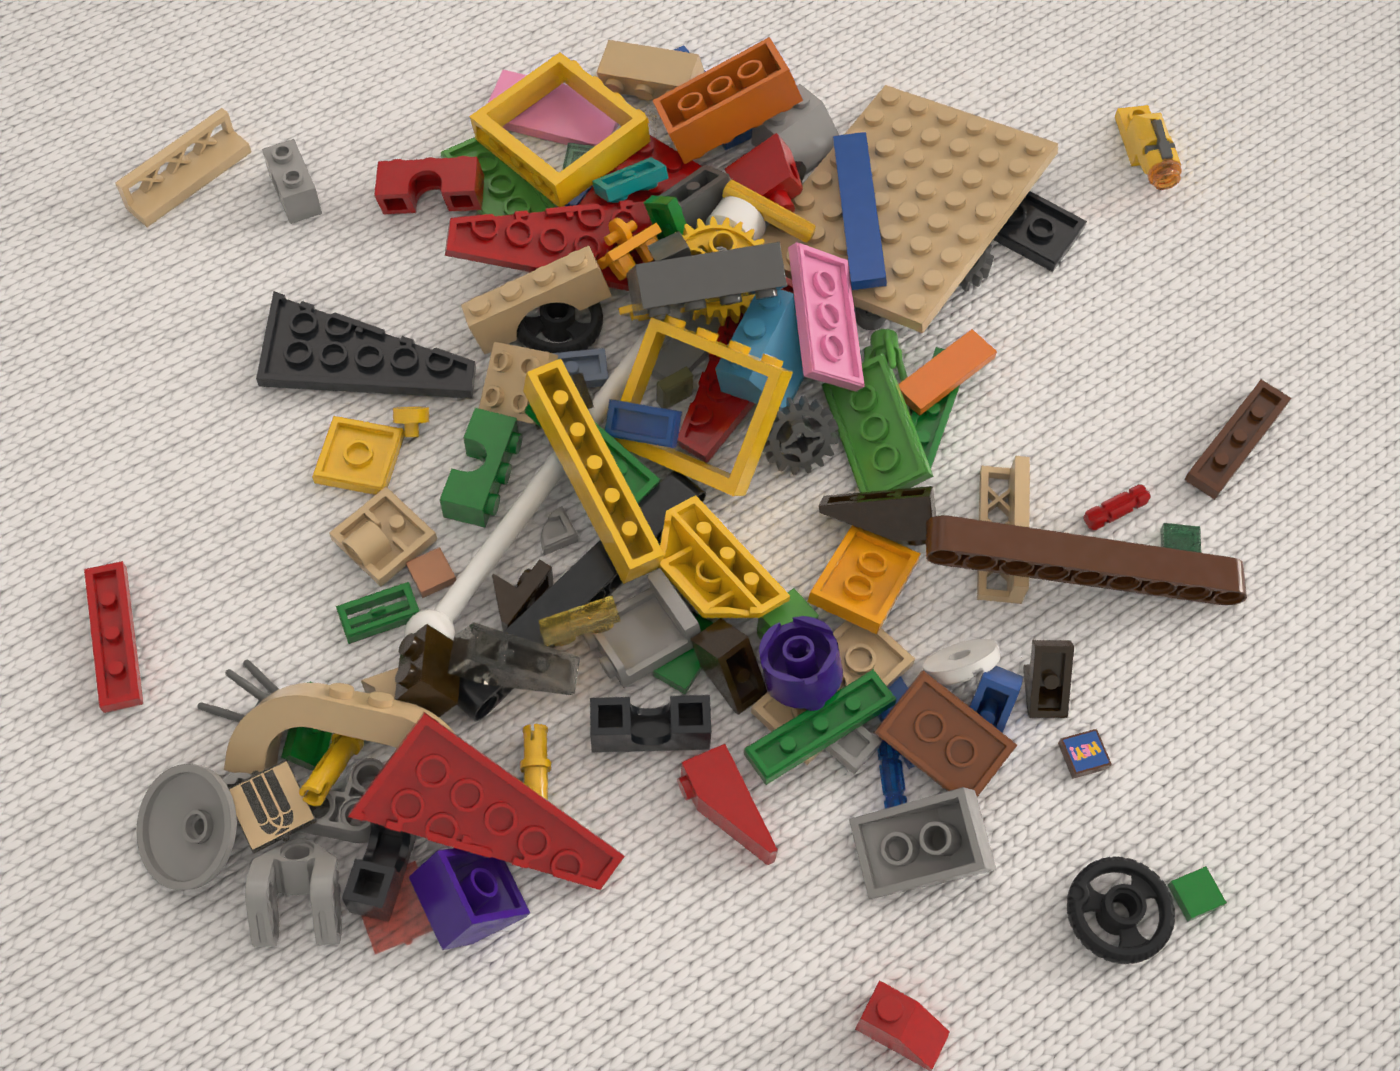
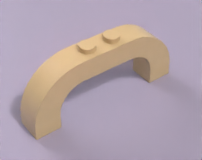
[224,683,454,776]

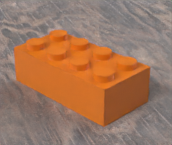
[652,37,803,164]

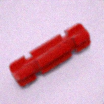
[1083,484,1151,530]

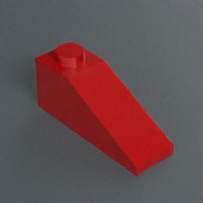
[677,744,778,865]

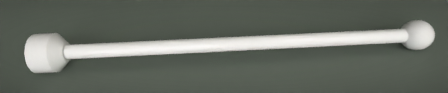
[404,196,766,641]

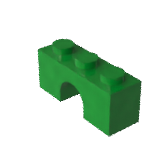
[439,408,523,528]

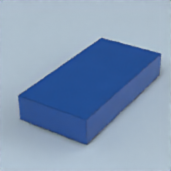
[605,399,682,448]

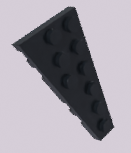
[256,291,476,399]

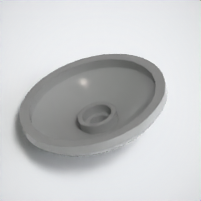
[136,764,237,890]

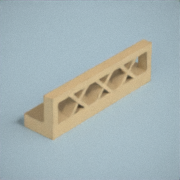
[115,108,251,227]
[977,456,1030,604]

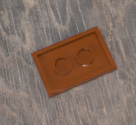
[873,670,1017,797]

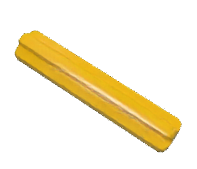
[722,180,816,243]

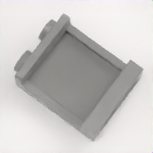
[581,568,701,688]

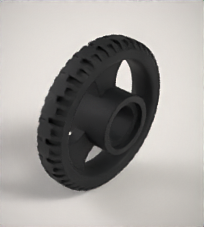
[517,302,603,353]
[1067,856,1175,964]

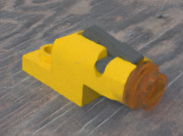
[1115,105,1182,190]

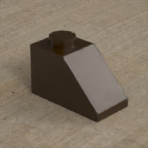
[691,618,768,715]

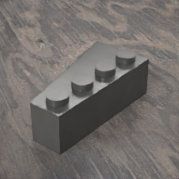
[626,242,787,317]

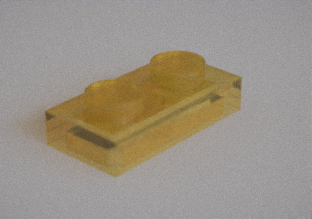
[539,595,621,646]

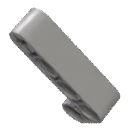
[223,758,384,843]

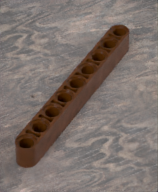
[926,515,1247,605]

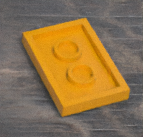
[807,525,921,634]

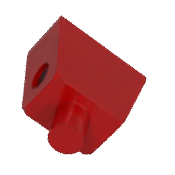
[724,133,803,212]

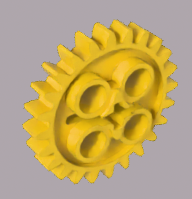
[675,216,765,326]

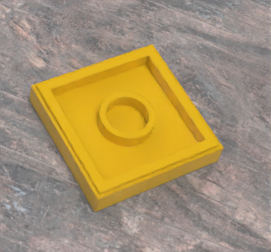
[312,416,404,495]

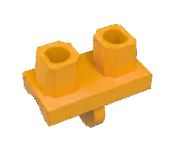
[597,218,662,281]

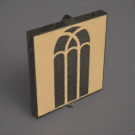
[228,759,317,854]

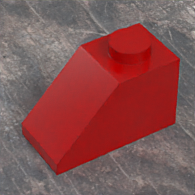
[855,980,950,1071]

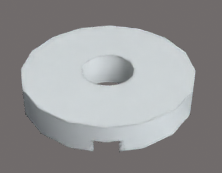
[922,639,1001,685]

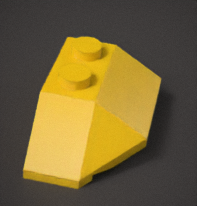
[658,495,790,618]

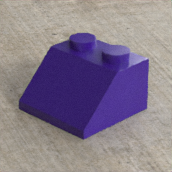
[409,848,530,950]

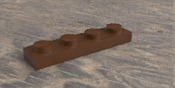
[1184,379,1291,500]

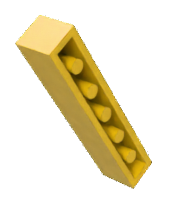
[523,358,664,584]

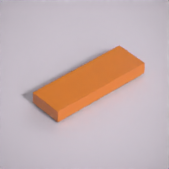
[898,329,997,416]

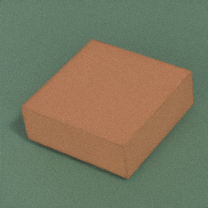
[406,547,456,598]

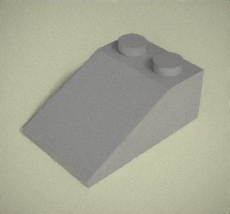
[849,787,996,899]

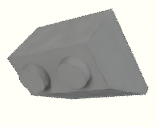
[751,84,839,175]

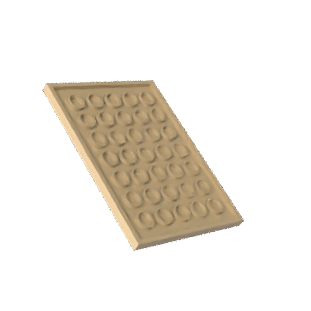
[760,85,1058,333]

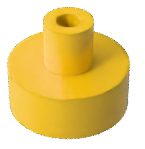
[392,406,430,437]

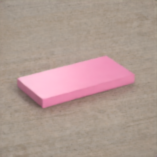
[488,69,618,150]
[788,242,864,392]

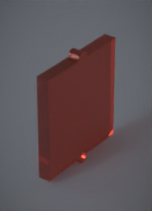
[361,861,433,954]

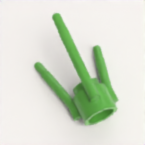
[863,329,913,412]

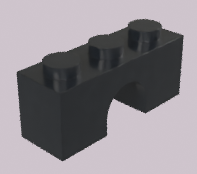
[590,695,712,753]
[342,822,417,922]

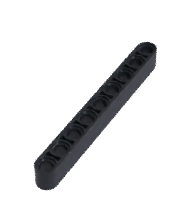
[457,471,706,722]

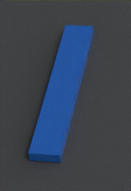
[833,132,887,290]

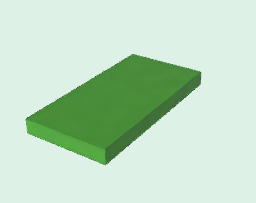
[441,137,556,216]
[821,352,934,492]

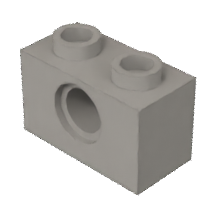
[262,139,322,224]

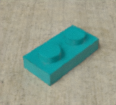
[592,157,669,203]

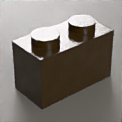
[395,624,463,717]

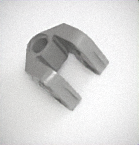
[245,838,342,947]

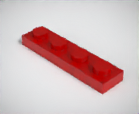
[84,561,144,713]

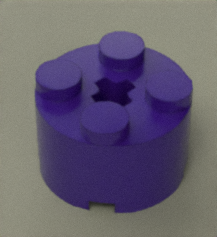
[759,616,843,711]

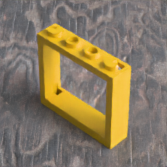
[469,52,650,207]
[613,315,793,496]

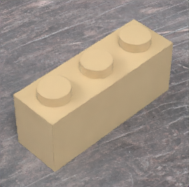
[596,40,705,100]

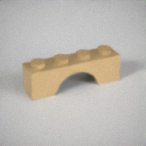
[461,246,612,355]

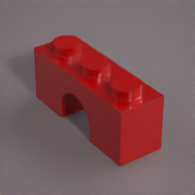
[374,156,485,215]

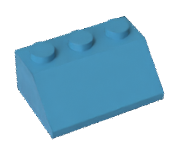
[715,289,804,408]

